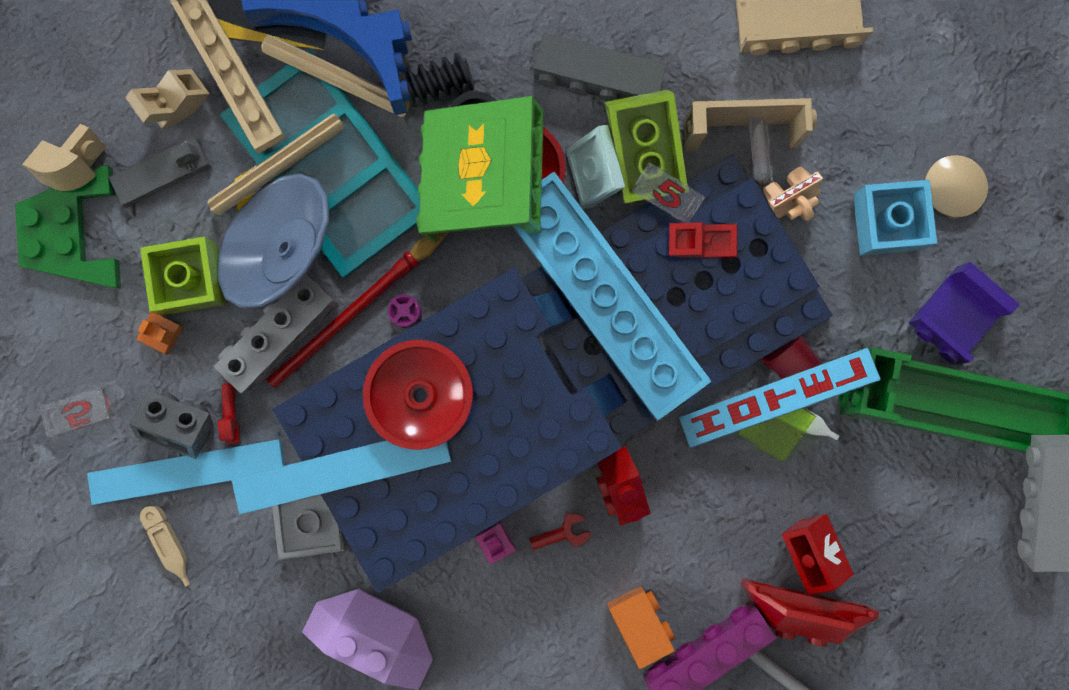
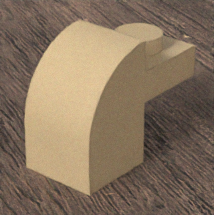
[125,69,210,129]
[22,124,106,191]

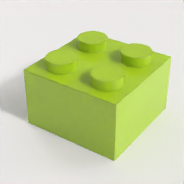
[140,236,226,316]

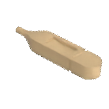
[140,505,190,587]

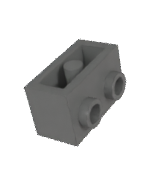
[129,391,214,459]

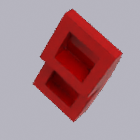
[669,222,738,259]

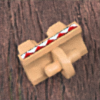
[763,166,823,221]

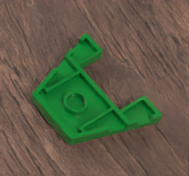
[15,165,121,289]

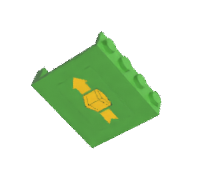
[416,96,543,242]

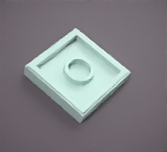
[566,125,625,209]

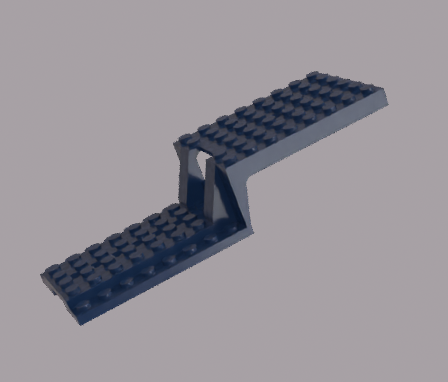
[272,154,833,594]

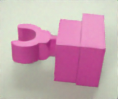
[475,521,516,565]

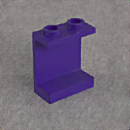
[908,262,1020,364]

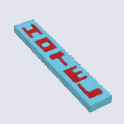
[679,348,881,448]

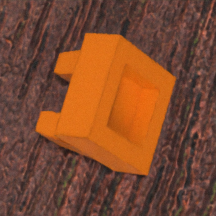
[136,312,183,355]

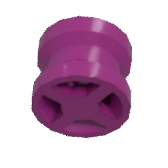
[387,294,422,329]

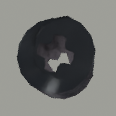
[405,53,475,106]

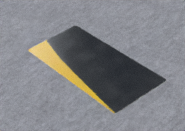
[208,0,326,50]

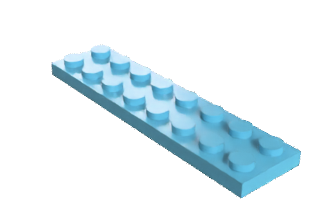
[512,172,712,422]

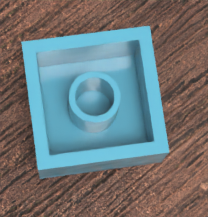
[853,180,937,256]

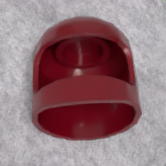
[762,336,823,379]

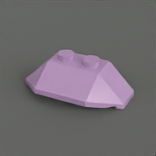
[302,588,433,690]

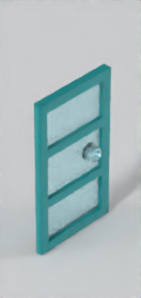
[220,49,420,279]

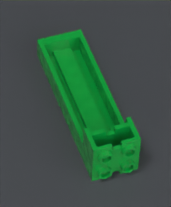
[838,347,1069,453]

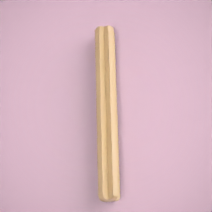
[261,35,410,117]
[207,114,344,215]

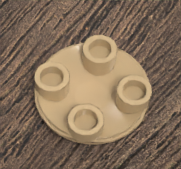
[925,155,988,219]

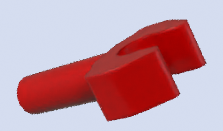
[218,383,241,445]
[529,513,590,550]

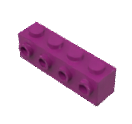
[643,603,777,690]

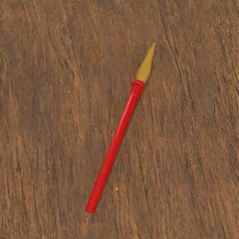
[266,232,449,388]

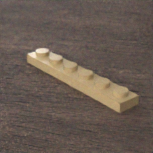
[170,0,286,154]

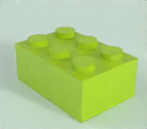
[605,90,688,203]

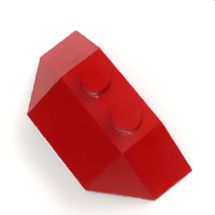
[741,578,879,647]

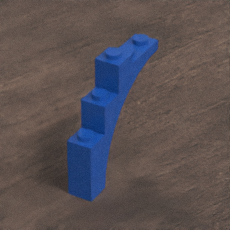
[241,0,412,115]

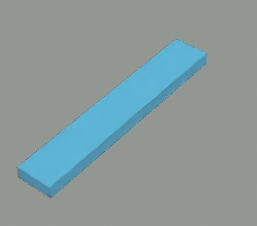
[87,439,286,505]
[231,440,452,515]

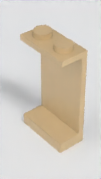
[683,98,817,152]

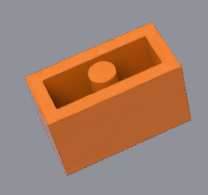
[607,586,676,670]

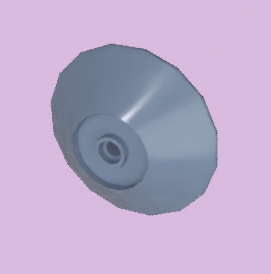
[217,173,329,309]

